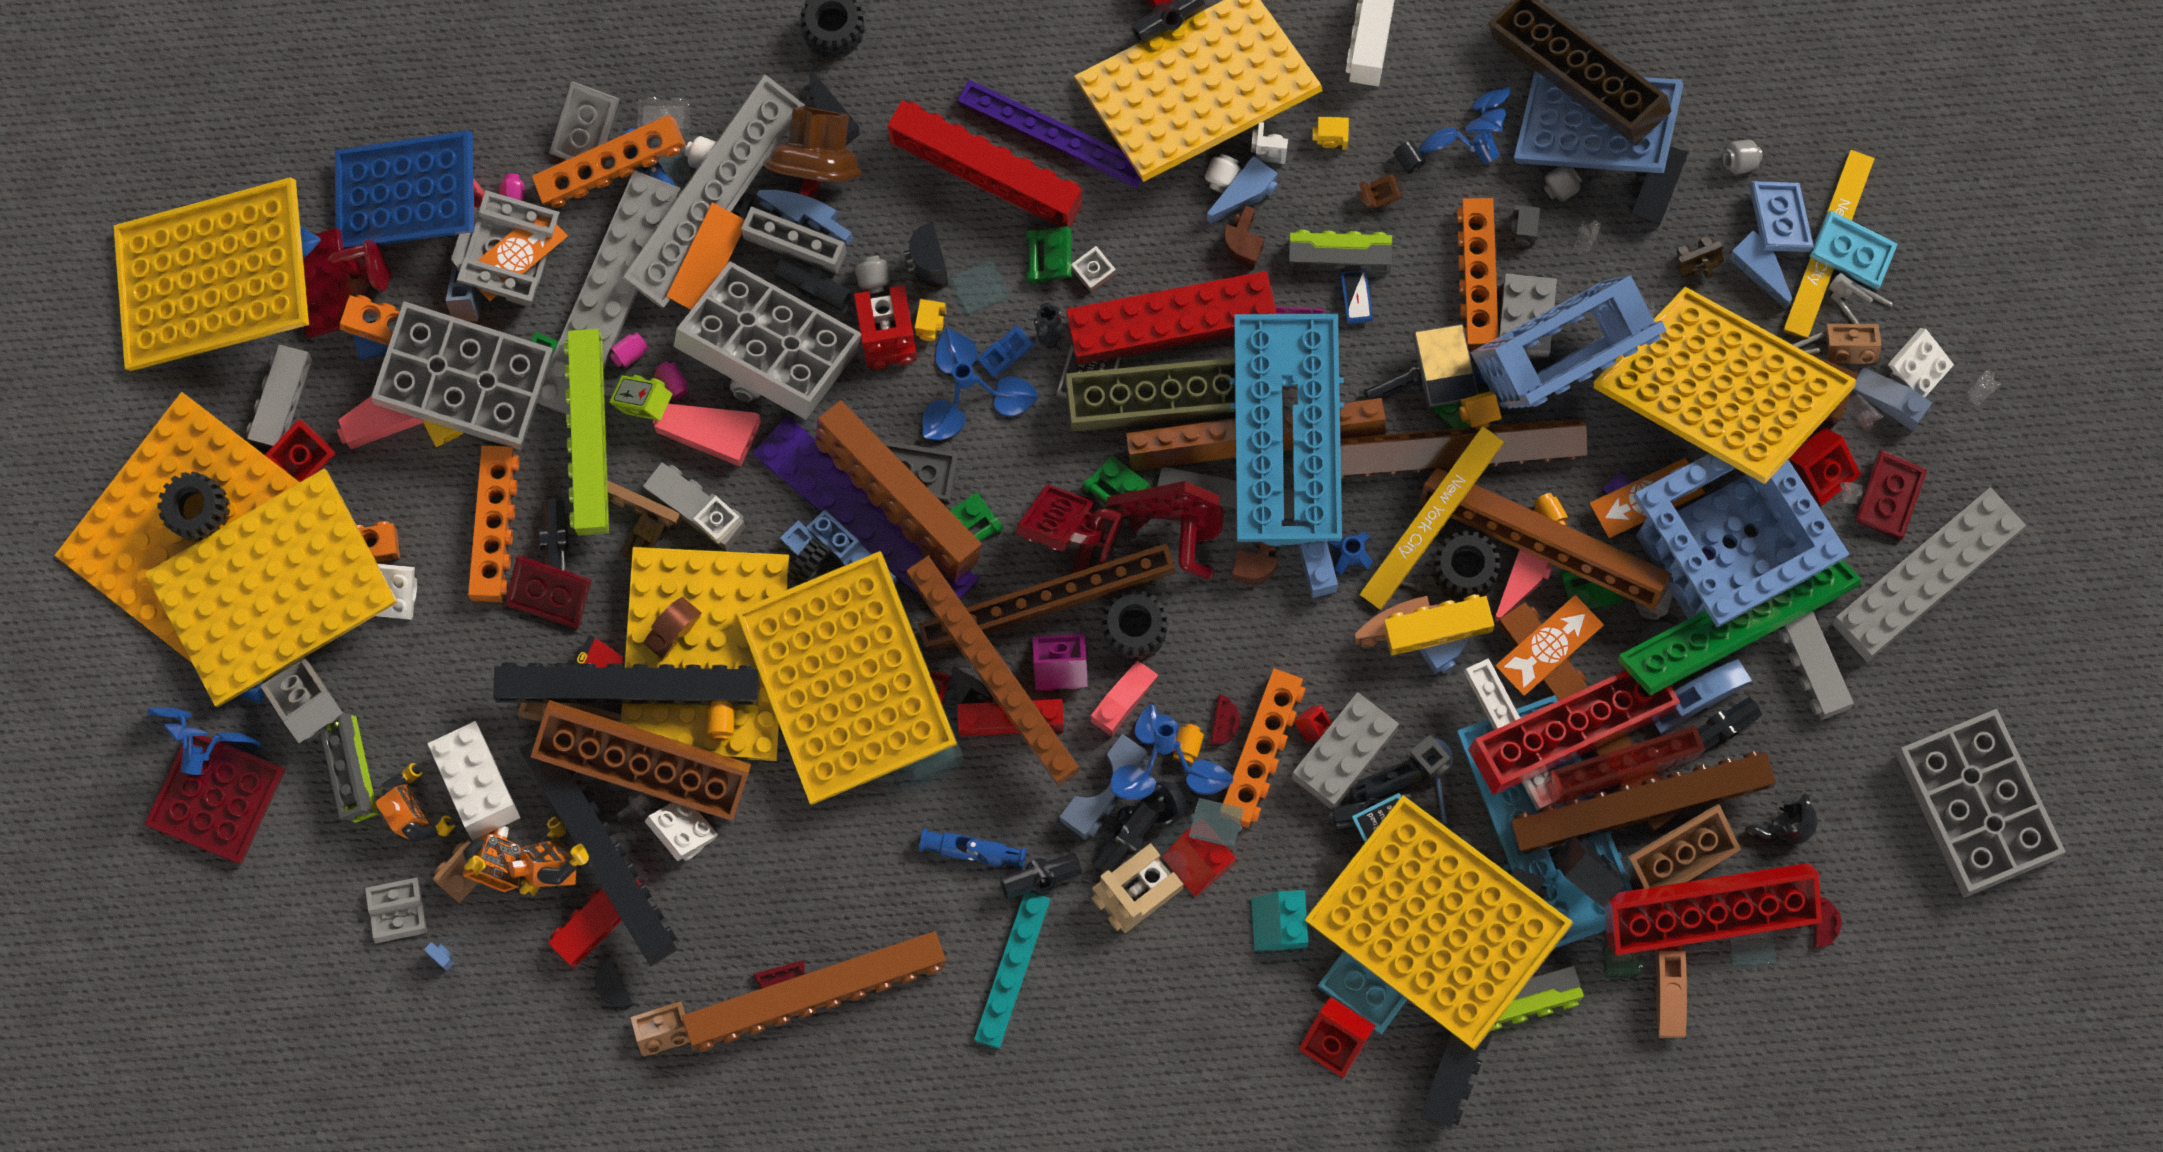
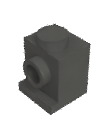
[1511,205,1540,247]
[1410,735,1451,780]

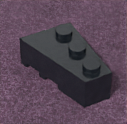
[1629,146,1688,225]

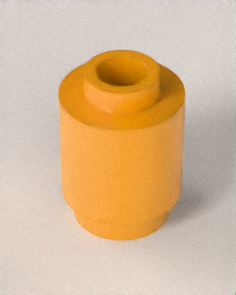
[1533,493,1569,526]
[707,701,734,741]
[1172,724,1204,765]

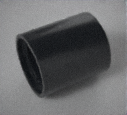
[1393,140,1426,174]

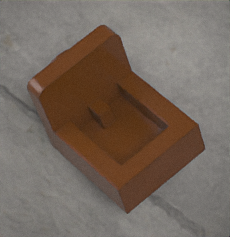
[1359,174,1402,210]

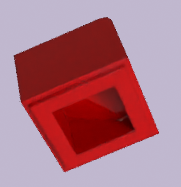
[1294,705,1332,742]

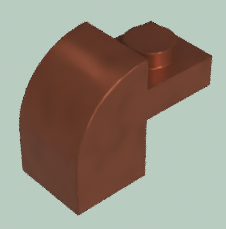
[1224,206,1265,269]
[1232,542,1278,585]
[643,597,702,660]

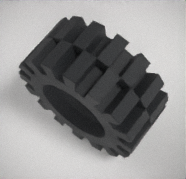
[787,538,831,585]

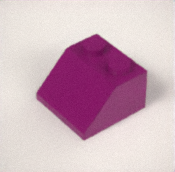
[1033,633,1088,691]

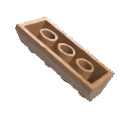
[1628,804,1741,890]

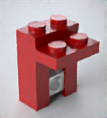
[854,285,917,370]

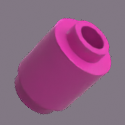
[609,332,649,369]
[653,361,689,401]

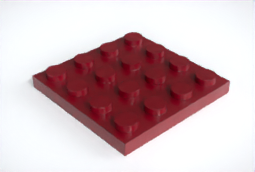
[144,736,286,865]

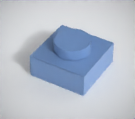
[780,520,817,557]
[424,942,454,971]

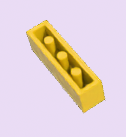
[1383,595,1494,656]

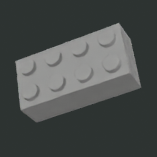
[1292,692,1399,810]

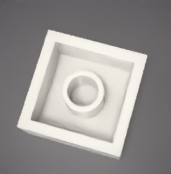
[1071,246,1116,292]
[693,496,740,544]

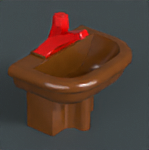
[763,106,862,200]

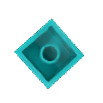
[1251,890,1308,951]

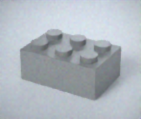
[1498,274,1557,361]
[261,657,343,743]

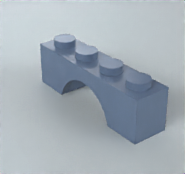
[1060,734,1149,840]

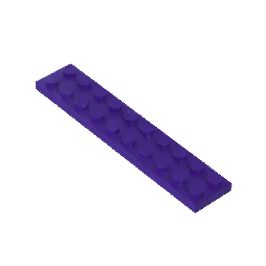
[752,416,979,601]

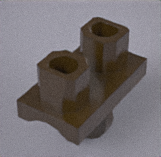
[1676,236,1724,279]
[620,513,666,560]

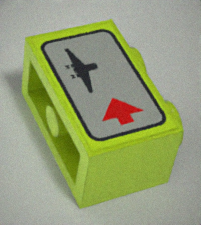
[609,375,673,421]

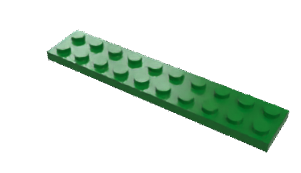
[1618,560,1861,695]

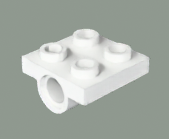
[1888,328,1954,397]
[376,564,417,619]
[645,802,718,861]

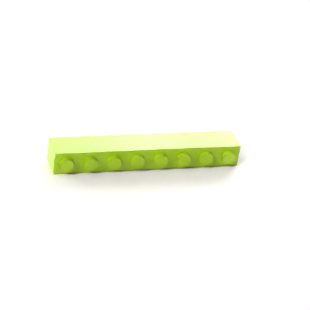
[564,329,609,536]

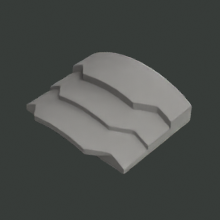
[451,190,559,307]

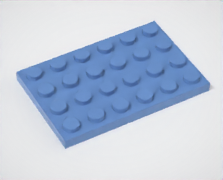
[1514,71,1683,173]

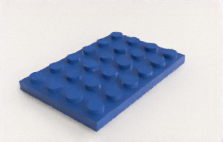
[335,130,474,250]

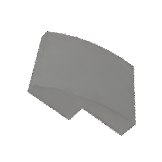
[365,878,427,943]

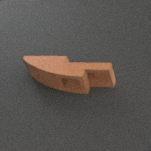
[1354,596,1455,647]
[1655,945,1687,1038]

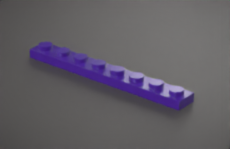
[957,80,1142,189]

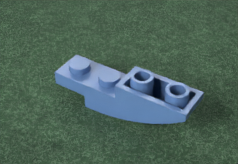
[756,190,854,246]
[806,510,898,584]
[1654,659,1753,735]

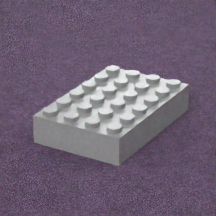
[674,261,861,420]
[371,301,552,451]
[1896,709,2066,898]

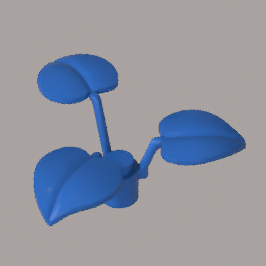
[1418,87,1511,164]
[922,328,1038,441]
[1111,703,1233,800]
[147,707,263,775]

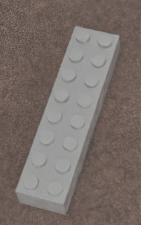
[1832,487,2026,663]

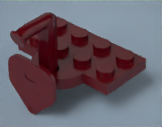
[303,228,391,338]
[1106,481,1224,580]
[1015,484,1122,595]

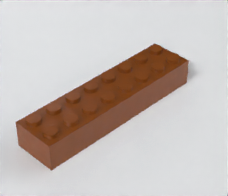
[815,400,982,584]
[531,700,751,821]

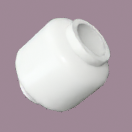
[685,136,716,169]
[1205,154,1242,193]

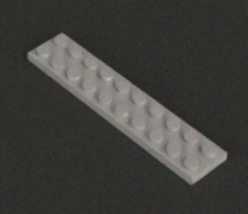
[621,74,805,308]
[537,170,682,414]

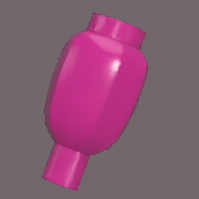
[499,174,525,201]

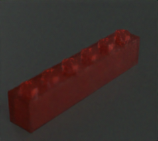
[1544,725,1705,805]

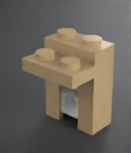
[1091,843,1183,933]

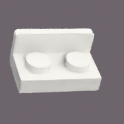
[1251,122,1288,164]

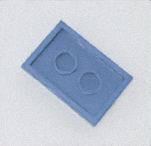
[1749,181,1814,252]

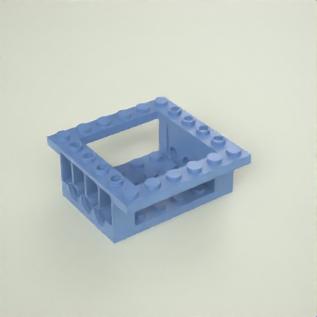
[1470,275,1666,410]
[1633,454,1850,628]

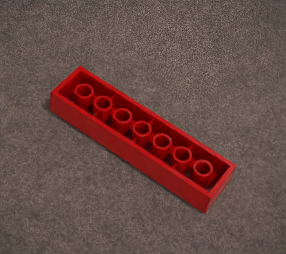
[887,100,1082,228]
[1066,271,1277,365]
[1468,670,1680,795]
[1604,863,1822,955]

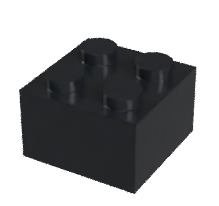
[1552,836,1625,908]

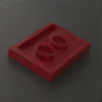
[1854,450,1927,541]
[505,556,592,629]

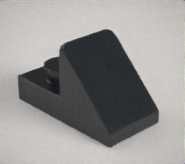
[951,666,996,704]

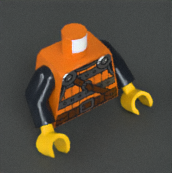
[375,763,455,842]
[509,817,589,887]
[462,826,540,896]

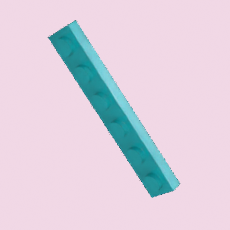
[974,892,1051,1049]

